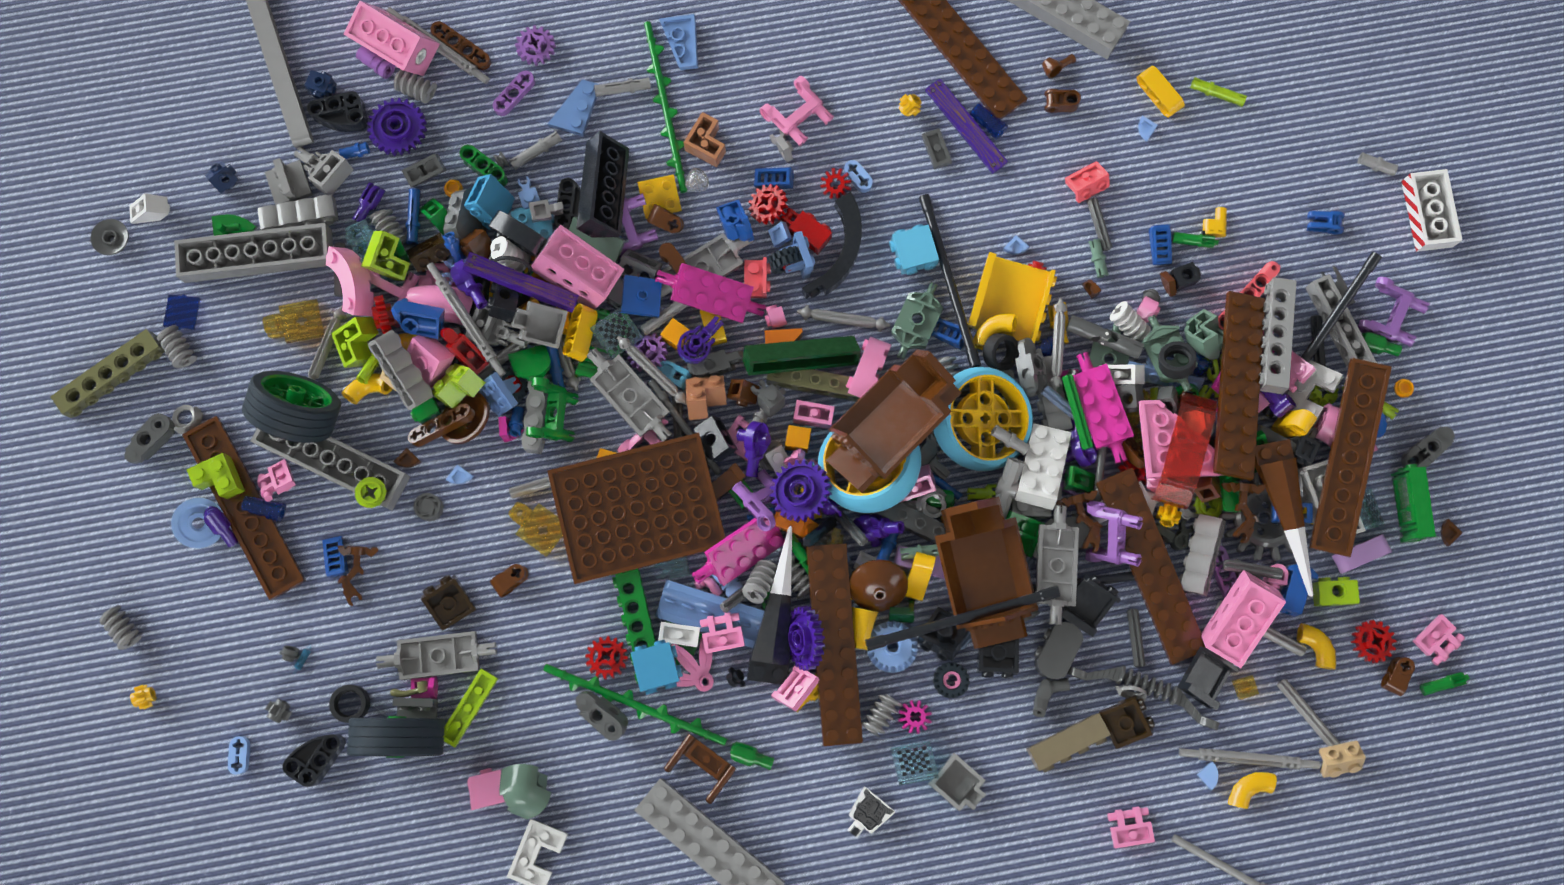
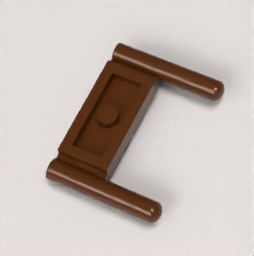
[664,734,736,804]

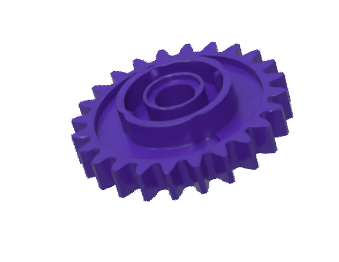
[367,98,427,157]
[770,459,832,523]
[788,606,825,671]

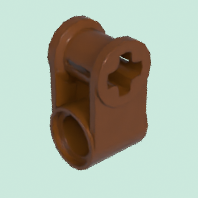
[1044,89,1081,113]
[646,204,684,233]
[490,564,529,598]
[1381,657,1415,696]

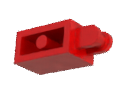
[780,208,832,255]
[440,327,490,375]

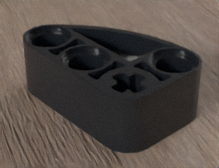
[307,91,368,132]
[554,178,581,230]
[488,210,548,257]
[282,734,346,787]

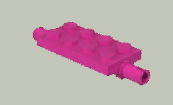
[655,263,766,323]
[1073,352,1134,464]
[692,517,785,586]

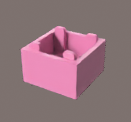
[407,335,455,388]

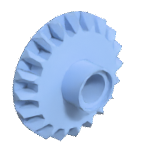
[171,498,223,548]
[867,621,918,673]

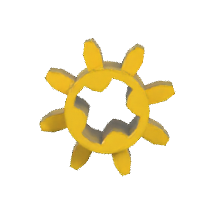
[899,94,922,117]
[1156,503,1182,527]
[130,684,157,710]

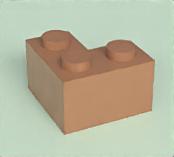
[683,112,726,168]
[686,375,727,420]

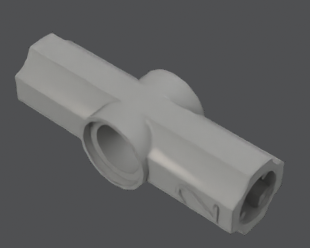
[995,457,1024,518]

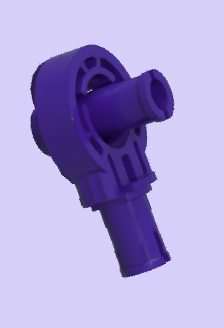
[450,259,488,309]
[677,316,724,364]
[1065,418,1098,468]
[736,421,771,477]
[853,514,905,547]

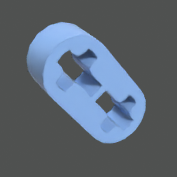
[844,160,873,193]
[228,736,250,775]

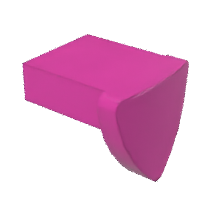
[498,416,524,443]
[411,676,438,699]

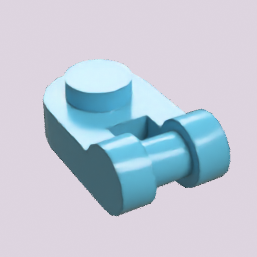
[657,360,692,391]

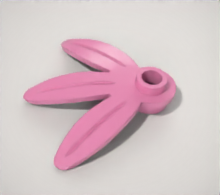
[671,637,714,692]

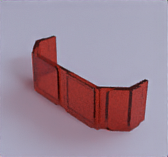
[1151,392,1217,510]

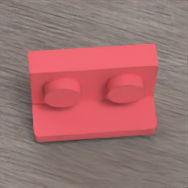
[1065,161,1110,203]
[744,257,771,298]

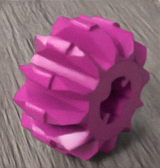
[898,700,932,734]

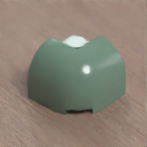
[1184,309,1223,360]
[499,764,551,820]

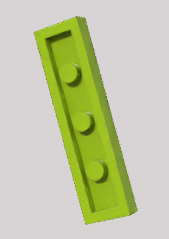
[443,668,499,748]

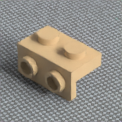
[1319,741,1366,778]

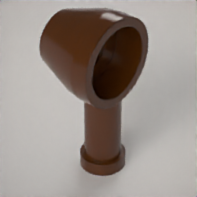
[1042,54,1076,79]

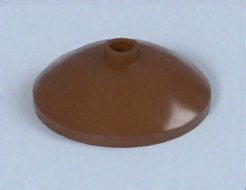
[442,393,490,444]
[849,560,908,612]

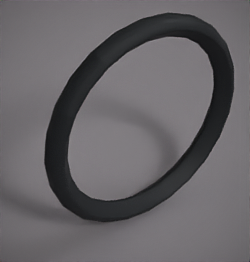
[493,256,532,276]

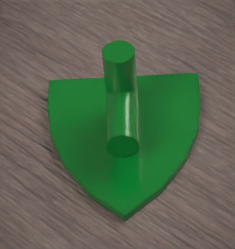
[211,214,256,236]

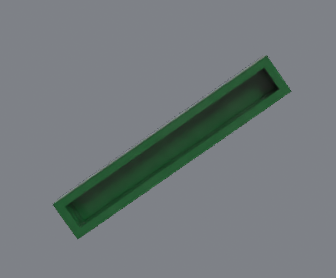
[742,336,861,376]

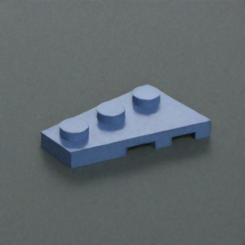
[659,14,698,70]
[548,79,599,136]

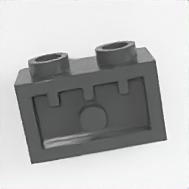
[392,698,438,718]

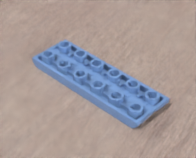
[655,579,765,648]

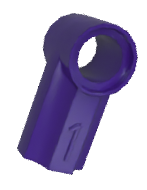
[1261,391,1297,418]

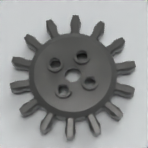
[1219,473,1309,562]

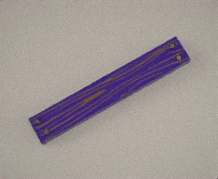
[925,79,1008,174]
[462,252,579,313]

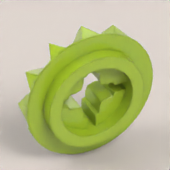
[1309,385,1339,407]
[355,477,387,508]
[1193,496,1223,518]

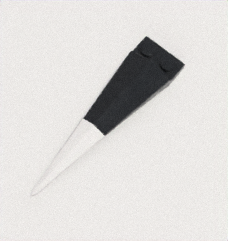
[747,526,792,685]

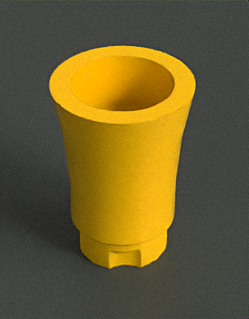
[852,607,879,650]

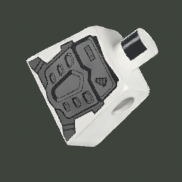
[848,786,895,838]

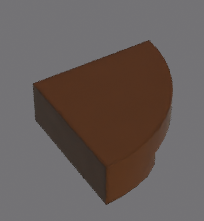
[1160,271,1177,297]
[1082,280,1102,299]
[393,448,421,468]
[1441,519,1463,546]

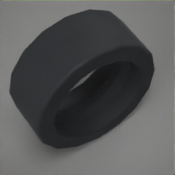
[983,333,1019,371]
[1158,341,1197,379]
[329,685,370,723]

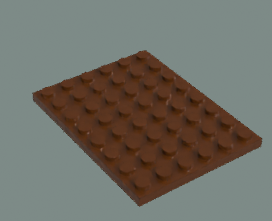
[547,433,726,585]

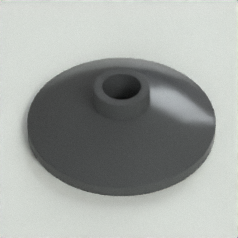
[90,219,129,255]

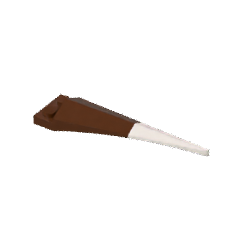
[1255,439,1313,597]

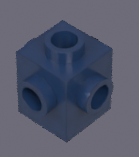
[304,70,337,99]
[205,161,238,193]

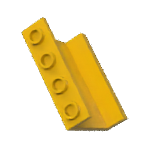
[968,252,1057,344]

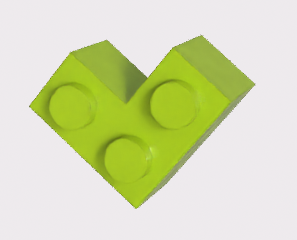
[361,231,410,281]
[331,316,379,368]
[432,363,486,409]
[186,453,245,499]

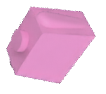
[467,768,505,810]

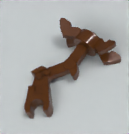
[1221,482,1266,544]
[1055,490,1103,553]
[338,545,378,606]

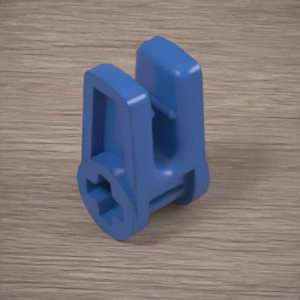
[1307,211,1345,234]

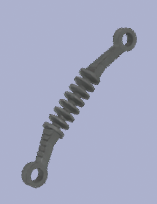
[1067,665,1220,730]

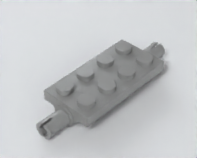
[661,233,752,298]
[587,348,672,441]
[1035,505,1079,625]
[376,631,497,680]

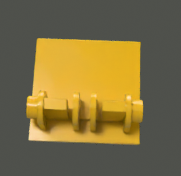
[637,174,682,219]

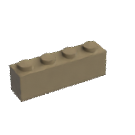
[1026,713,1111,773]

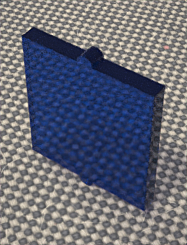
[163,294,200,330]

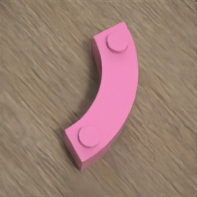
[326,246,374,317]
[846,336,891,398]

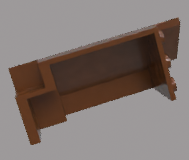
[825,349,961,493]
[935,496,1038,649]

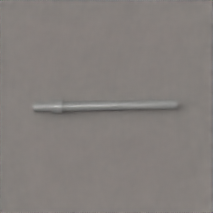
[1171,834,1267,885]

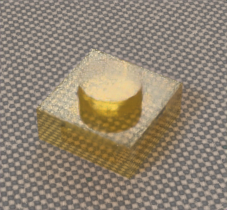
[830,528,844,545]
[1232,675,1259,700]

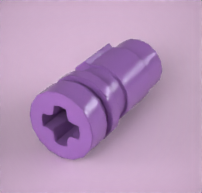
[356,46,395,79]

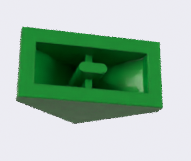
[1063,466,1095,493]

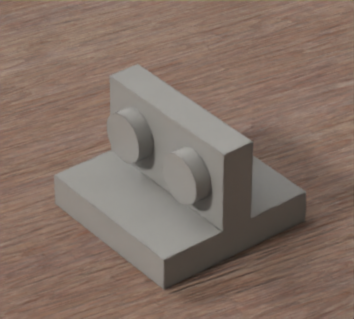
[265,158,313,205]

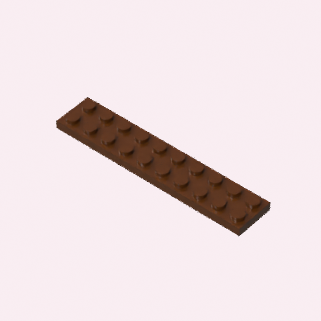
[898,0,1027,122]
[1213,291,1266,481]
[1309,358,1392,558]
[182,416,306,601]
[1095,468,1206,665]
[806,543,863,746]

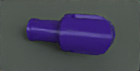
[352,182,386,225]
[203,506,238,547]

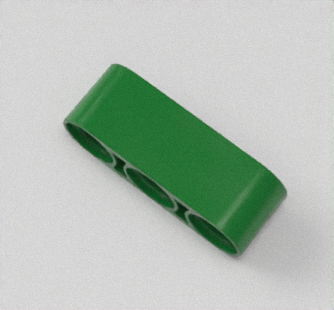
[459,144,508,187]

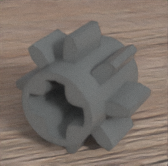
[265,698,292,723]

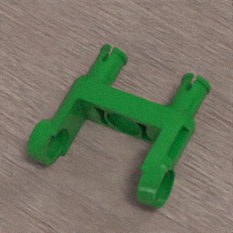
[526,377,579,442]

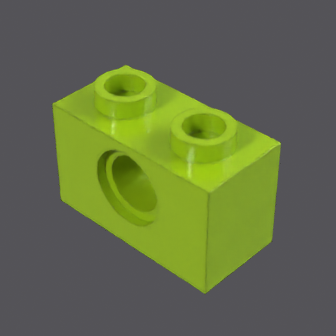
[1312,577,1360,606]

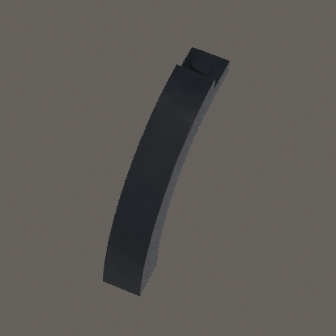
[802,192,862,299]

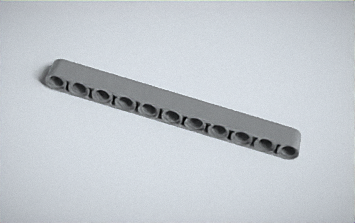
[246,0,314,149]

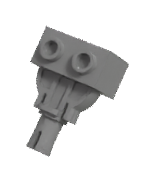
[294,147,354,195]
[465,306,529,348]

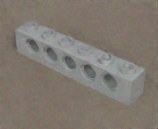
[1305,274,1377,368]
[1258,277,1297,394]

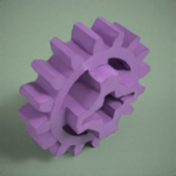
[515,25,556,66]
[626,333,668,373]

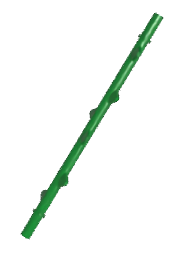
[644,21,688,193]
[543,664,727,746]

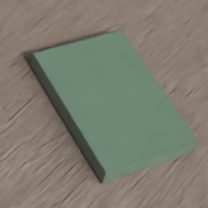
[569,217,626,264]

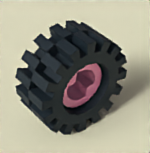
[933,662,970,698]

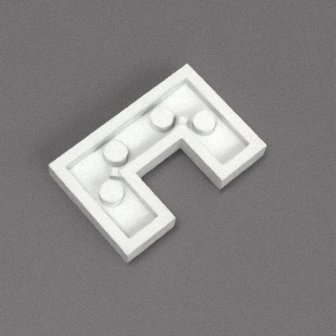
[1288,360,1343,426]
[507,819,568,885]

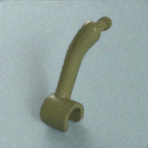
[390,680,428,697]

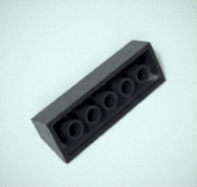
[576,131,629,238]

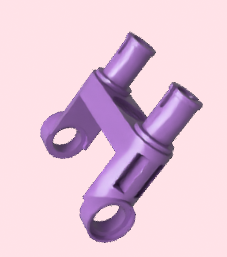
[619,193,659,258]
[1358,277,1430,347]
[732,469,775,531]
[1085,501,1143,567]

